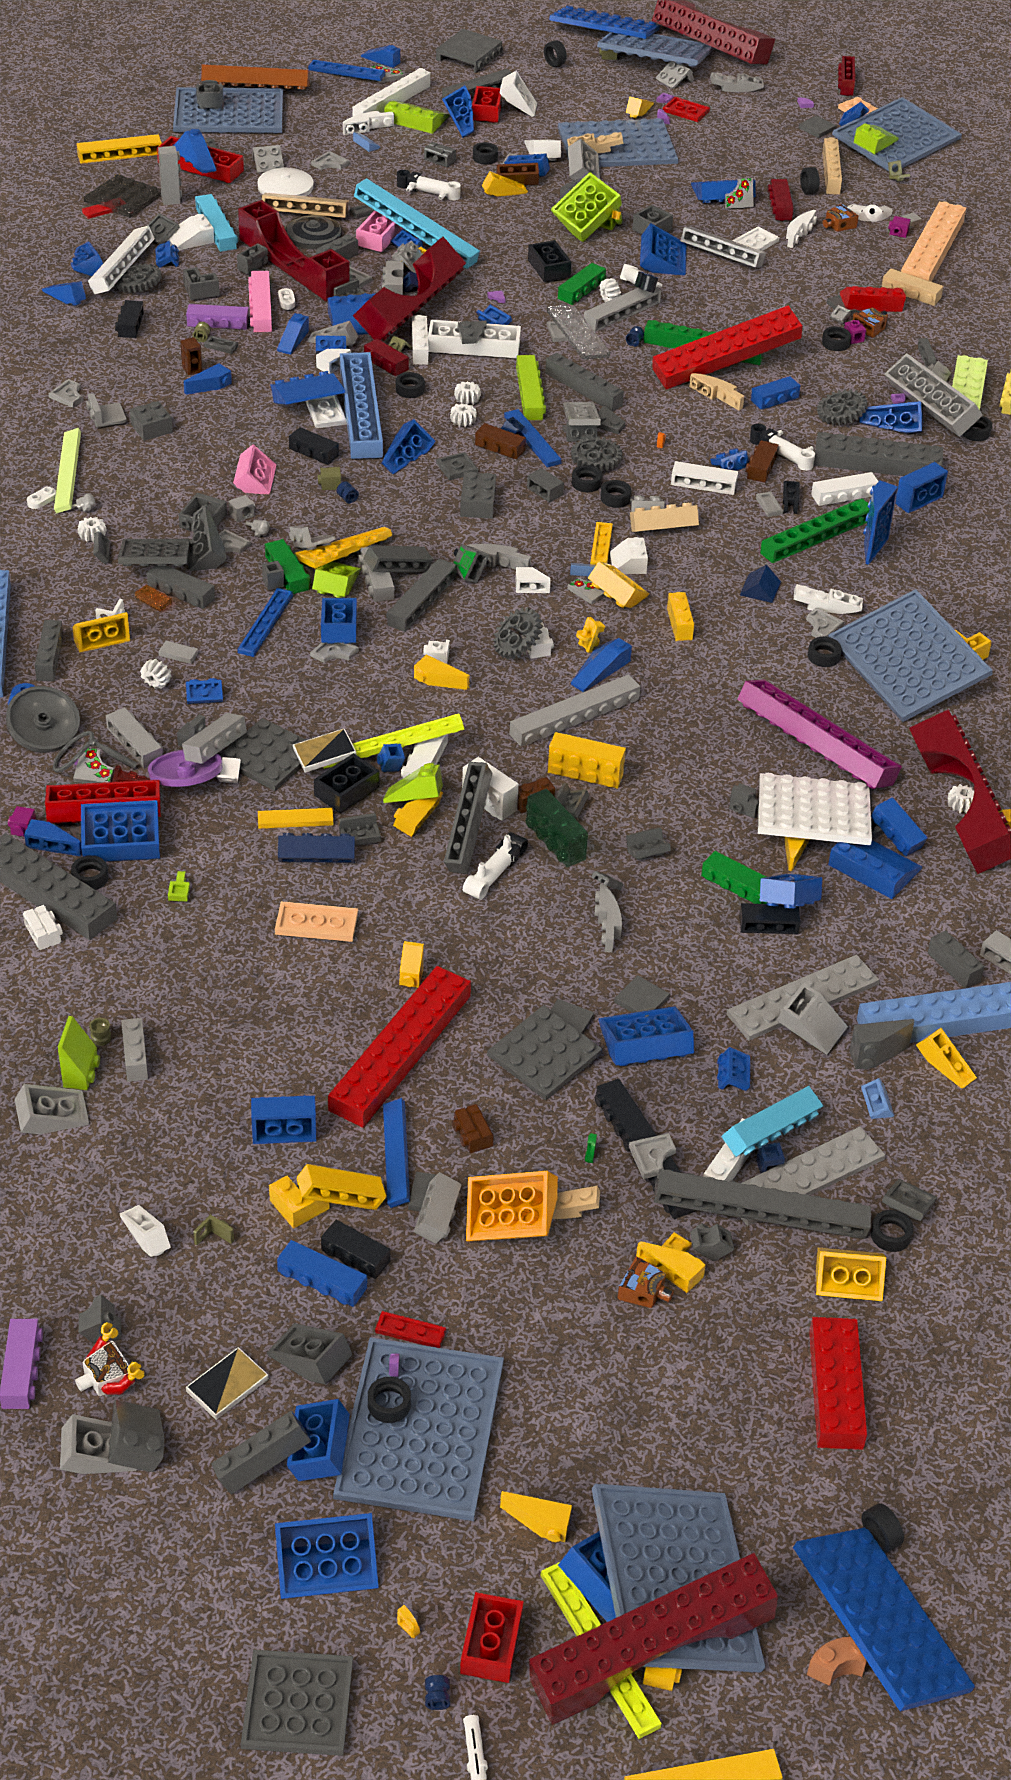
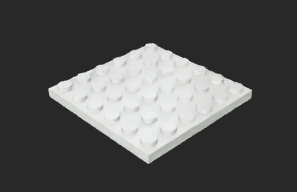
[758,773,872,845]

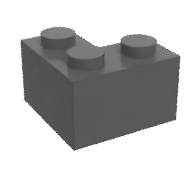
[183,267,220,300]

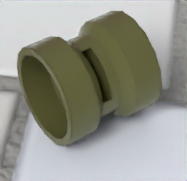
[193,322,211,342]
[89,1018,111,1046]

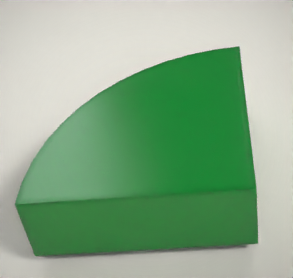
[585,1133,597,1163]

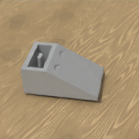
[777,982,848,1055]

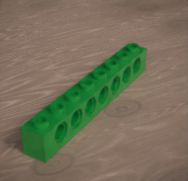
[760,498,869,563]

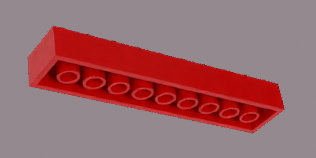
[652,305,803,389]
[328,966,471,1128]

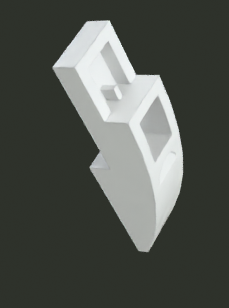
[343,111,394,135]
[786,210,817,248]
[794,584,863,614]

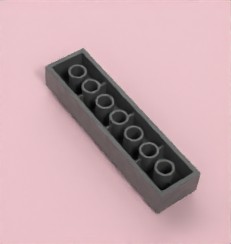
[814,432,944,476]
[0,833,117,940]

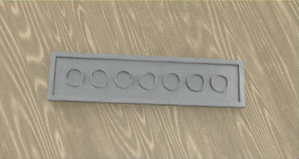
[726,955,880,1041]
[741,1127,885,1226]

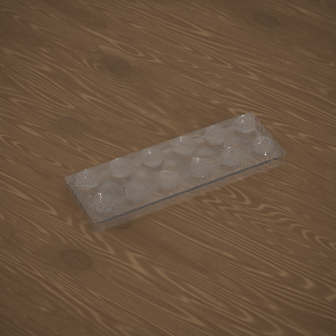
[547,305,611,360]

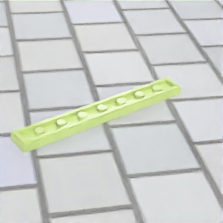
[54,428,81,513]

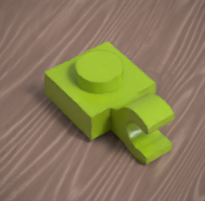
[168,871,190,902]

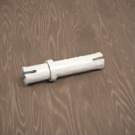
[463,1715,488,1780]

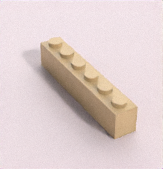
[822,137,842,194]
[262,192,349,218]

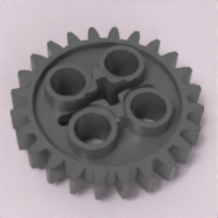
[115,263,162,293]
[817,389,868,425]
[571,436,623,472]
[493,607,543,660]

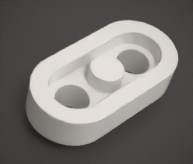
[278,288,295,310]
[27,487,56,509]

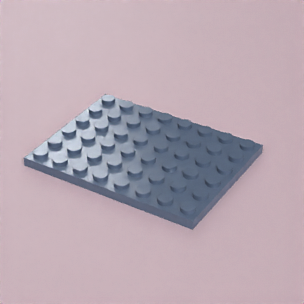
[597,32,714,67]
[173,87,283,133]
[832,97,962,172]
[558,118,678,167]
[828,589,993,722]
[333,1338,504,1521]
[592,1484,765,1672]

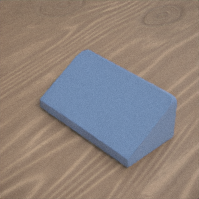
[353,132,380,152]
[570,563,596,577]
[861,1078,894,1119]

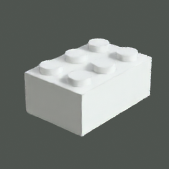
[462,757,519,821]

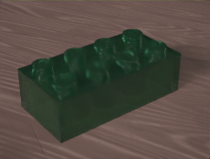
[525,788,588,868]

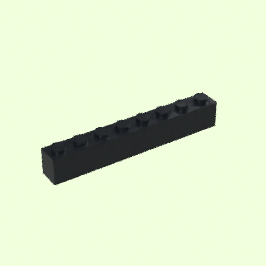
[594,1079,697,1220]

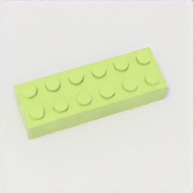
[952,355,988,410]

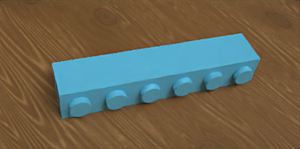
[195,194,238,252]
[721,1086,823,1157]

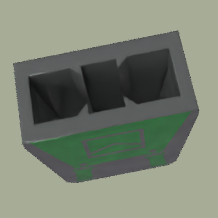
[453,544,489,583]

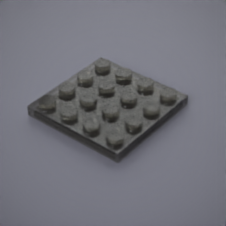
[84,174,161,218]

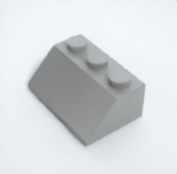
[568,138,600,180]

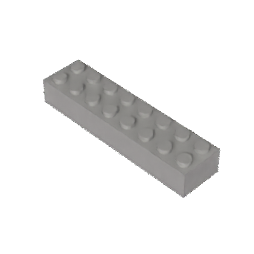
[884,353,983,437]

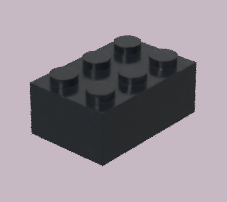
[528,240,572,282]
[314,753,380,813]

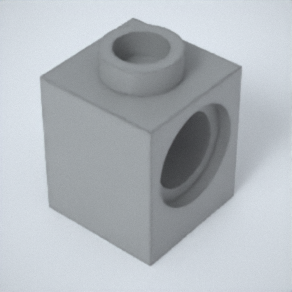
[228,495,255,522]

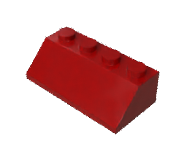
[840,286,906,312]

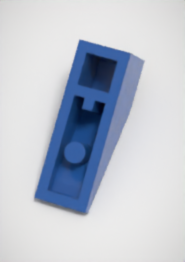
[361,45,400,68]
[504,153,550,177]
[42,281,86,305]
[277,313,309,355]
[184,363,232,395]
[24,819,82,857]

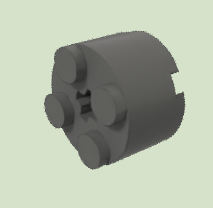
[196,80,224,109]

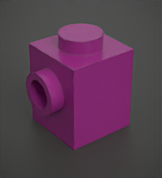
[888,216,911,238]
[844,320,866,344]
[8,806,36,836]

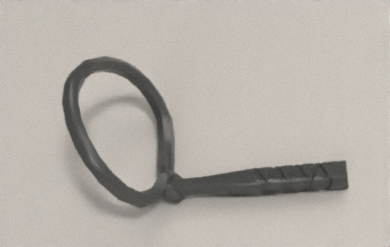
[53,731,137,773]

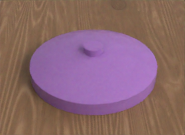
[148,750,223,787]

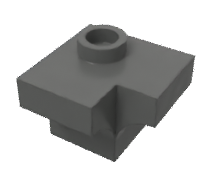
[729,783,759,818]
[690,1223,734,1261]
[79,1295,121,1342]

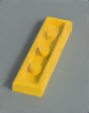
[590,522,613,565]
[258,808,333,829]

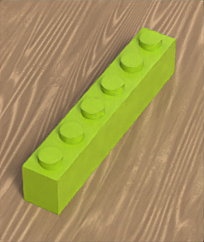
[516,355,546,420]

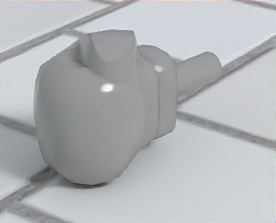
[70,493,96,512]
[245,520,270,538]

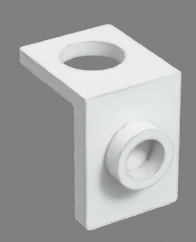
[95,599,125,619]
[217,757,241,784]

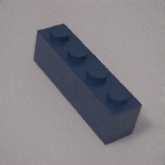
[278,833,355,863]

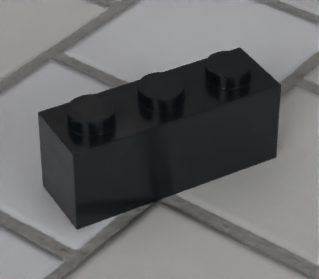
[115,300,144,338]
[289,427,339,465]
[739,903,800,935]
[321,1219,390,1279]

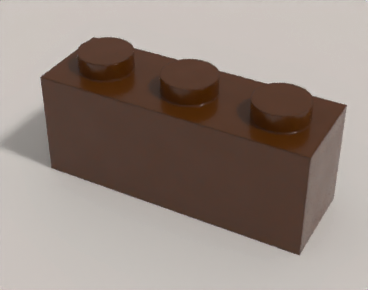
[496,163,539,185]
[475,423,526,460]
[745,440,779,483]

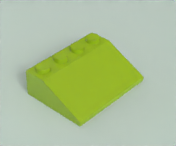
[384,101,450,134]
[551,172,622,242]

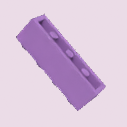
[186,304,249,329]
[0,1319,43,1409]

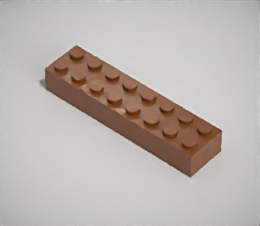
[201,64,310,90]

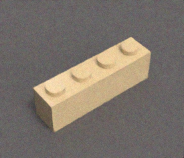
[882,269,943,306]
[630,502,699,532]

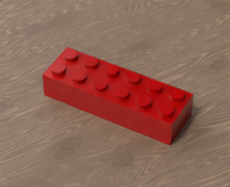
[157,136,244,183]
[45,780,161,824]
[809,1317,867,1450]

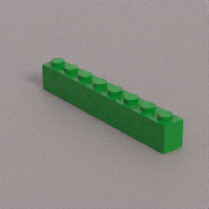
[644,320,764,365]

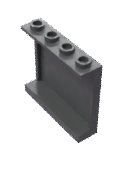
[436,29,503,73]

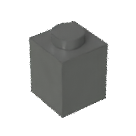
[262,561,284,590]

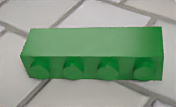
[558,263,607,305]
[265,539,311,594]
[701,851,767,904]

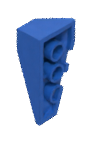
[442,86,474,138]
[174,129,216,173]
[70,241,103,276]
[859,401,924,433]
[382,419,435,474]
[571,638,632,692]

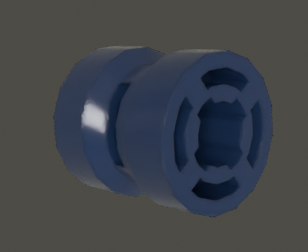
[625,326,644,347]
[337,481,359,504]
[425,1675,450,1710]

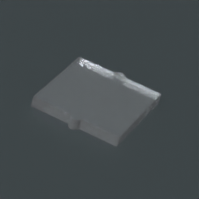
[390,572,418,591]

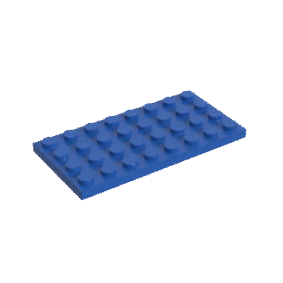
[549,5,660,39]
[793,1528,975,1711]

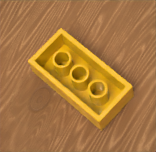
[548,732,626,789]

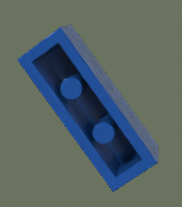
[751,376,801,410]
[871,797,927,857]

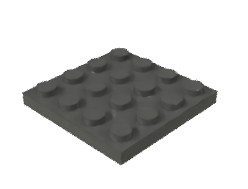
[118,539,190,566]
[220,718,306,791]
[487,1005,602,1100]
[241,1649,353,1756]

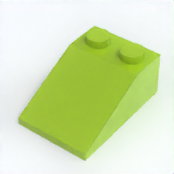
[854,124,899,154]
[312,562,361,598]
[383,763,443,803]
[58,1016,100,1091]

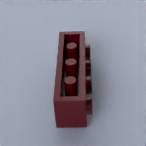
[838,56,855,96]
[767,179,793,221]

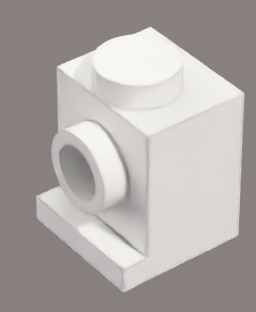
[423,640,450,664]

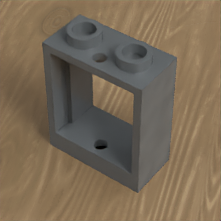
[179,493,227,531]

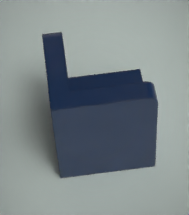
[403,271,418,292]
[501,417,525,434]
[756,1143,785,1174]

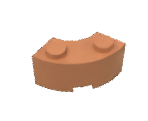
[807,1637,868,1686]

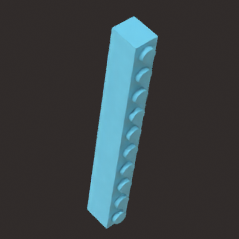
[354,178,480,269]

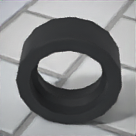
[544,40,567,67]
[472,142,498,165]
[800,167,820,194]
[822,326,851,351]
[395,372,425,398]
[962,416,992,441]
[571,465,602,493]
[600,480,631,508]
[807,636,842,667]
[71,855,109,890]
[871,1210,914,1252]
[368,1377,411,1423]
[861,1503,904,1553]

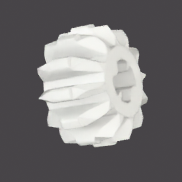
[600,278,621,302]
[454,381,481,405]
[450,403,477,428]
[78,517,106,543]
[140,659,172,689]
[948,784,974,813]

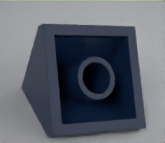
[740,564,781,603]

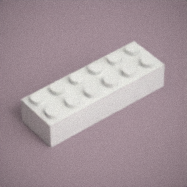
[428,320,521,358]

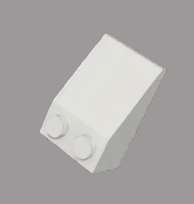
[500,71,537,117]
[525,139,561,161]
[167,214,214,250]

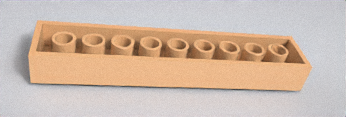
[901,201,966,282]

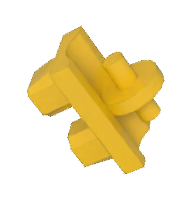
[576,617,605,653]

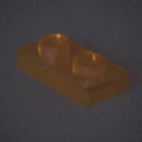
[135,584,172,612]

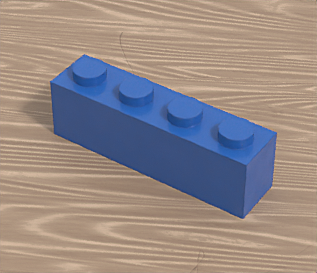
[277,1240,367,1307]

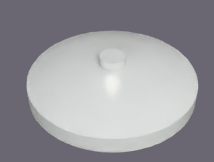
[258,168,313,196]

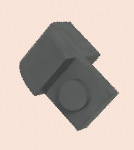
[177,714,206,747]

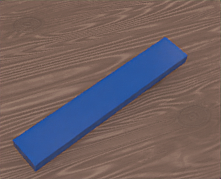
[308,60,385,81]
[504,409,561,468]
[237,588,293,657]
[383,1098,410,1208]

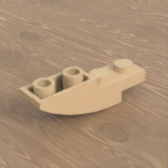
[567,132,624,153]
[689,373,744,410]
[552,1186,600,1219]

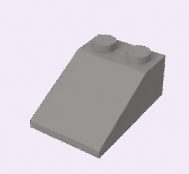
[15,1084,89,1134]
[60,1414,137,1474]

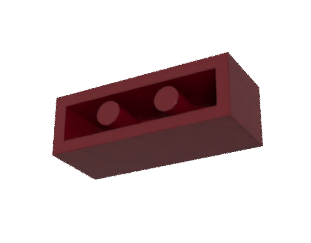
[364,339,409,377]

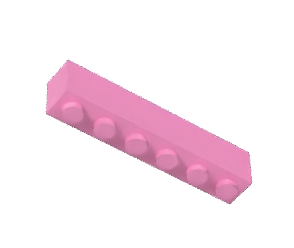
[248,271,272,332]

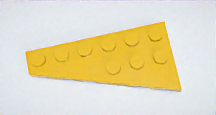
[294,527,392,569]

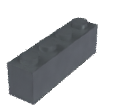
[363,545,433,572]
[147,564,215,609]
[35,620,64,681]
[211,1411,311,1495]

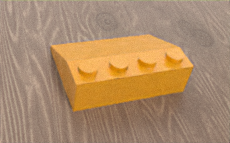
[466,1171,558,1242]

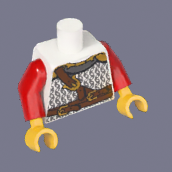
[75,1322,144,1396]

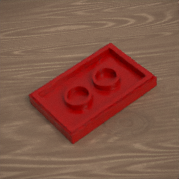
[663,97,710,122]

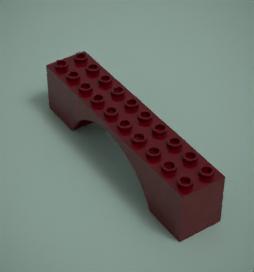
[652,0,776,64]
[238,200,350,302]
[353,236,466,342]
[909,709,1011,874]
[529,1553,778,1725]

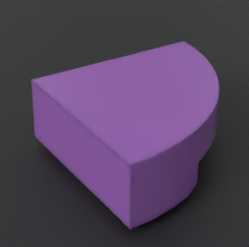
[656,93,674,103]
[797,98,814,108]
[657,109,670,124]
[487,291,505,303]
[891,393,906,404]
[389,1353,400,1377]

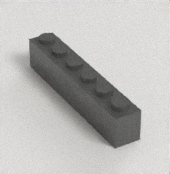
[442,69,512,101]
[545,353,624,412]
[386,558,456,632]
[444,761,493,874]

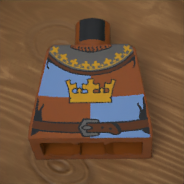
[823,204,859,232]
[853,308,888,338]
[618,1256,674,1308]

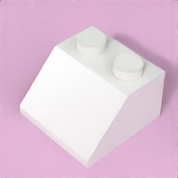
[610,537,648,574]

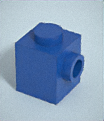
[377,744,405,772]

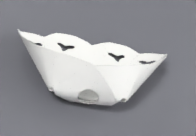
[847,204,893,222]

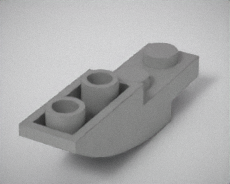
[710,72,764,92]
[467,544,531,570]
[595,883,622,952]

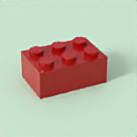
[472,86,503,122]
[460,1592,524,1683]

